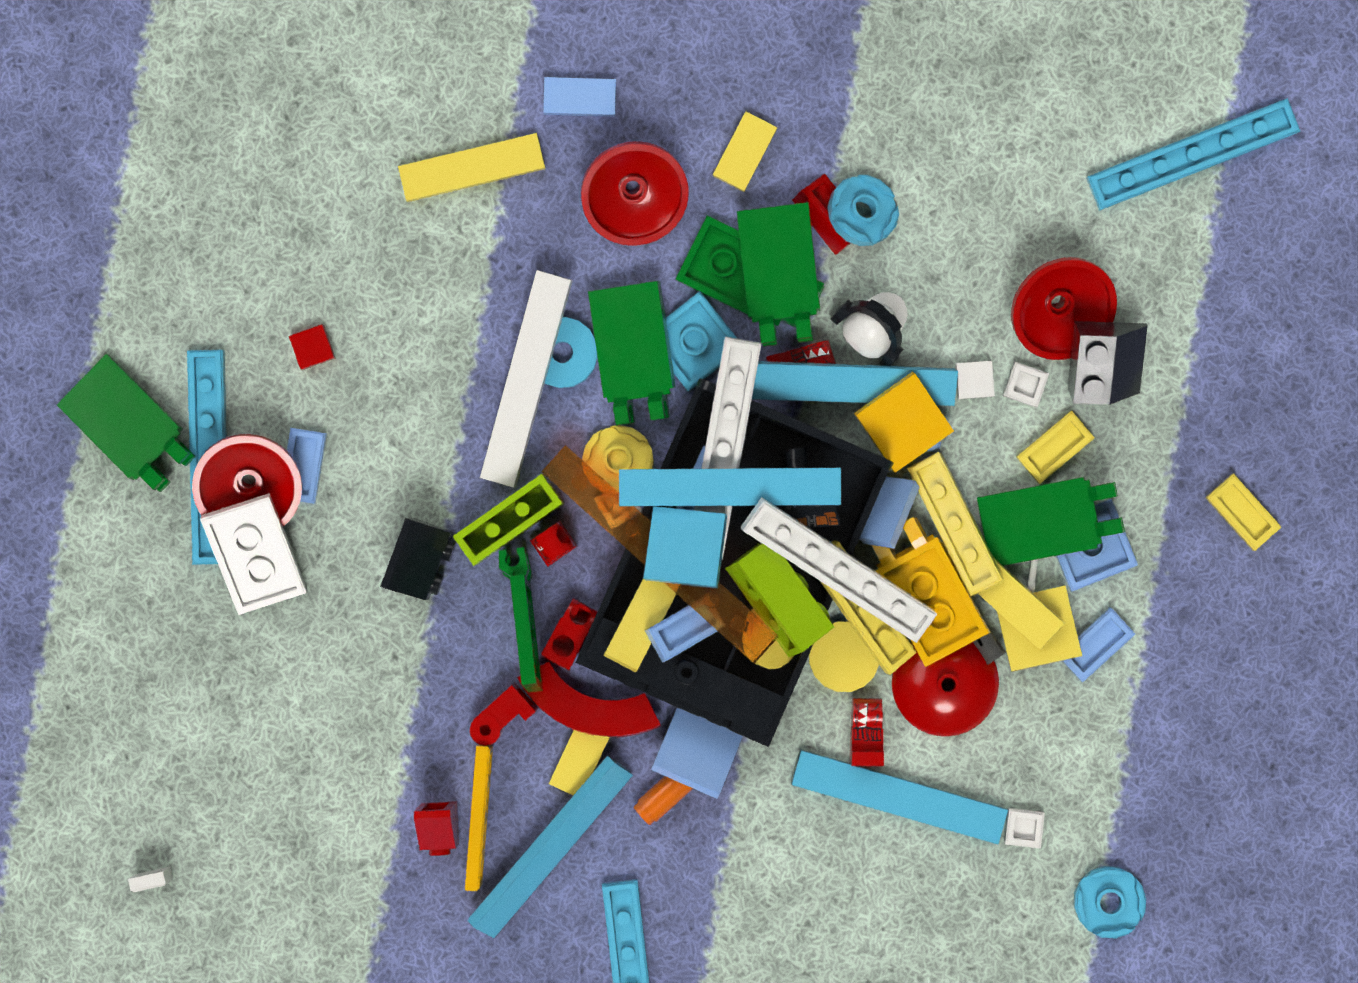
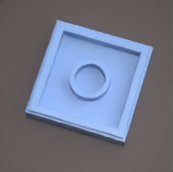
[1056,499,1138,592]
[651,707,743,799]

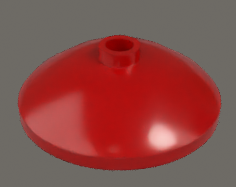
[581,141,689,246]
[1011,257,1117,360]
[192,434,302,527]
[892,641,999,736]

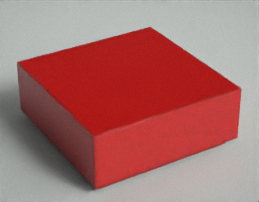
[289,324,336,370]

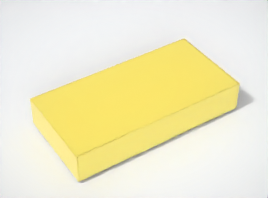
[713,111,777,192]
[1016,411,1095,484]
[1205,474,1281,551]
[549,730,610,795]

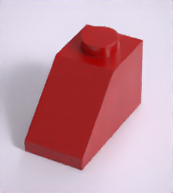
[413,801,459,856]

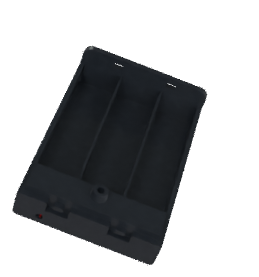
[575,378,894,747]

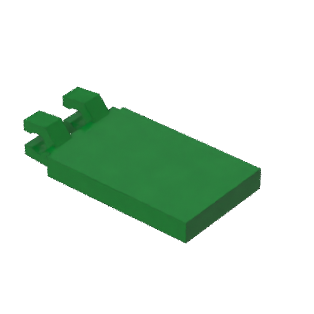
[737,202,821,347]
[675,215,825,328]
[588,281,676,425]
[57,354,196,492]
[977,477,1125,566]
[499,547,543,693]

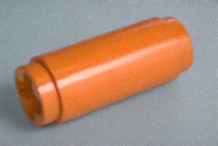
[633,776,693,825]

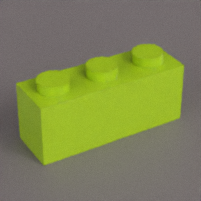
[453,474,565,566]
[725,542,834,657]

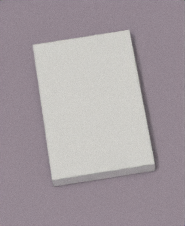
[200,493,307,615]

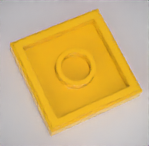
[854,372,954,473]

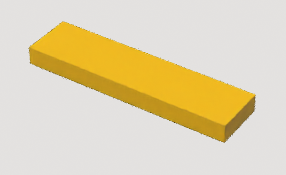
[465,744,493,891]

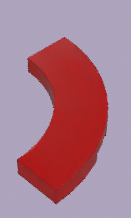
[517,662,661,737]

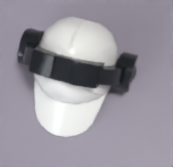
[830,292,907,366]

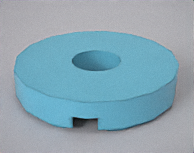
[827,175,899,246]
[545,317,598,388]
[1074,866,1146,939]

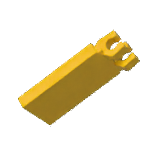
[872,517,991,667]

